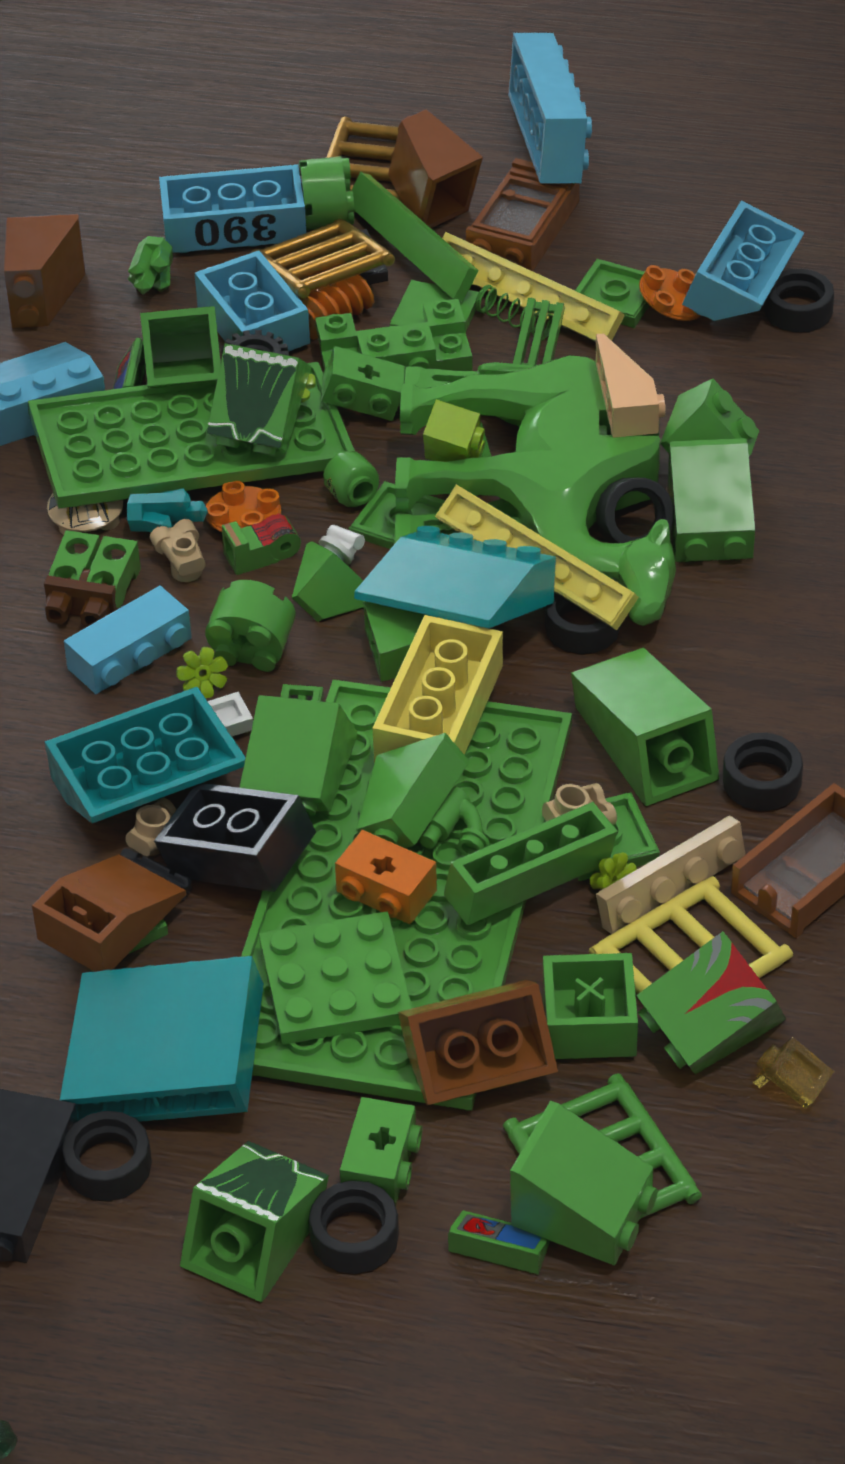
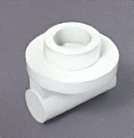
[319,525,365,565]

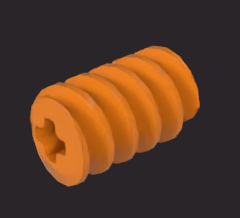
[298,274,374,340]

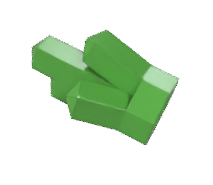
[128,236,173,295]

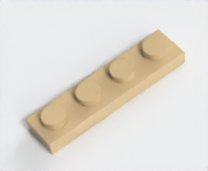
[596,815,746,934]

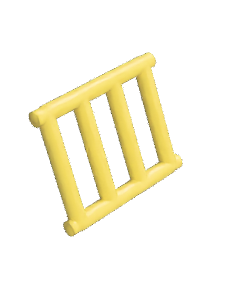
[589,876,793,994]

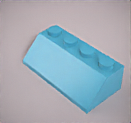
[682,200,805,321]

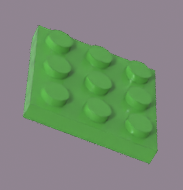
[259,911,412,1045]

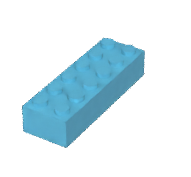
[508,33,592,183]

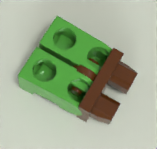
[44,530,141,627]

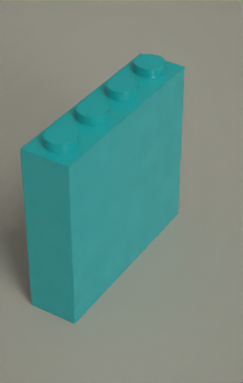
[60,956,264,1122]

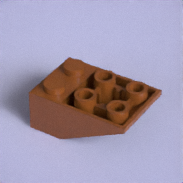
[32,854,187,972]

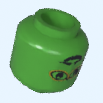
[323,451,380,507]

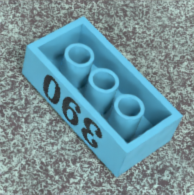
[159,164,306,253]

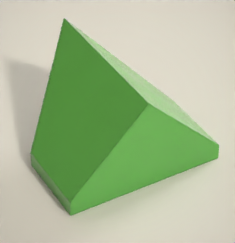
[292,541,364,622]

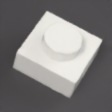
[208,692,253,737]

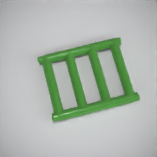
[503,1073,702,1219]

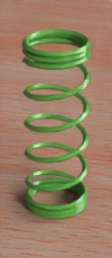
[475,285,553,340]

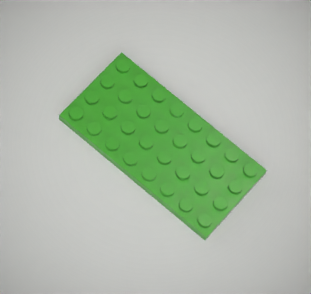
[28,362,355,509]

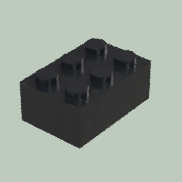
[154,783,316,892]

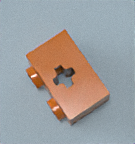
[335,830,437,924]

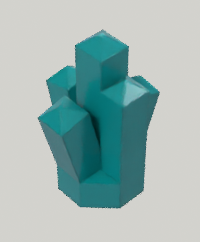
[127,488,208,532]

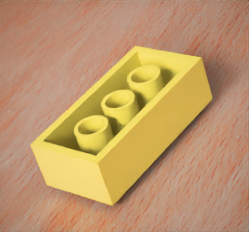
[373,615,503,763]

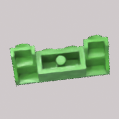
[315,299,473,382]

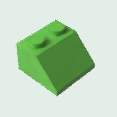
[660,378,759,456]

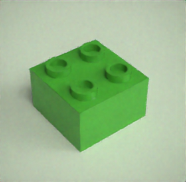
[543,953,638,1059]

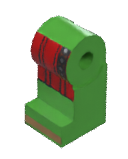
[222,514,301,575]

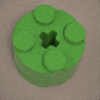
[299,156,355,231]
[205,580,296,672]

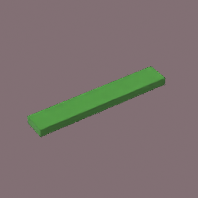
[351,172,479,302]

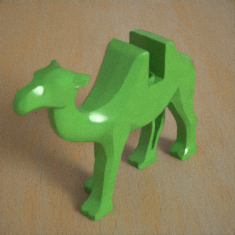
[394,355,676,626]

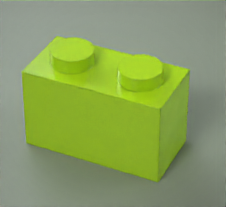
[423,399,485,462]

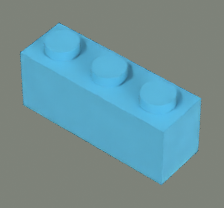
[64,585,192,694]

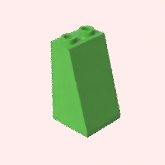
[571,647,720,806]

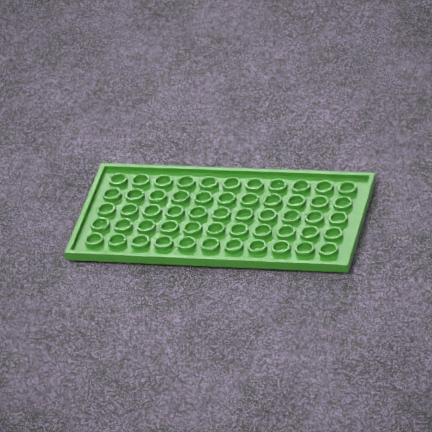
[241,680,572,1111]

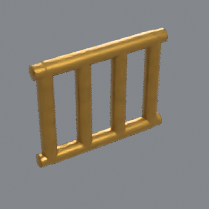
[326,117,401,202]
[251,219,395,298]

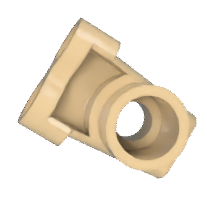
[150,519,205,582]
[542,783,617,825]
[126,798,177,856]

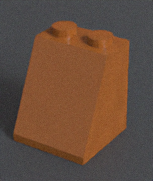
[388,109,483,228]
[4,214,85,328]

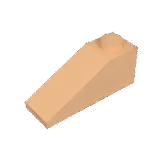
[596,333,665,438]

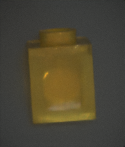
[753,1037,835,1109]

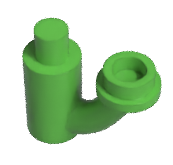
[419,786,490,856]

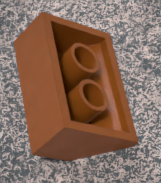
[398,980,558,1105]

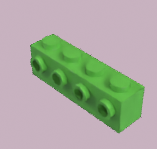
[444,802,618,925]

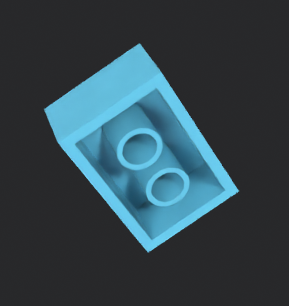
[195,250,310,351]

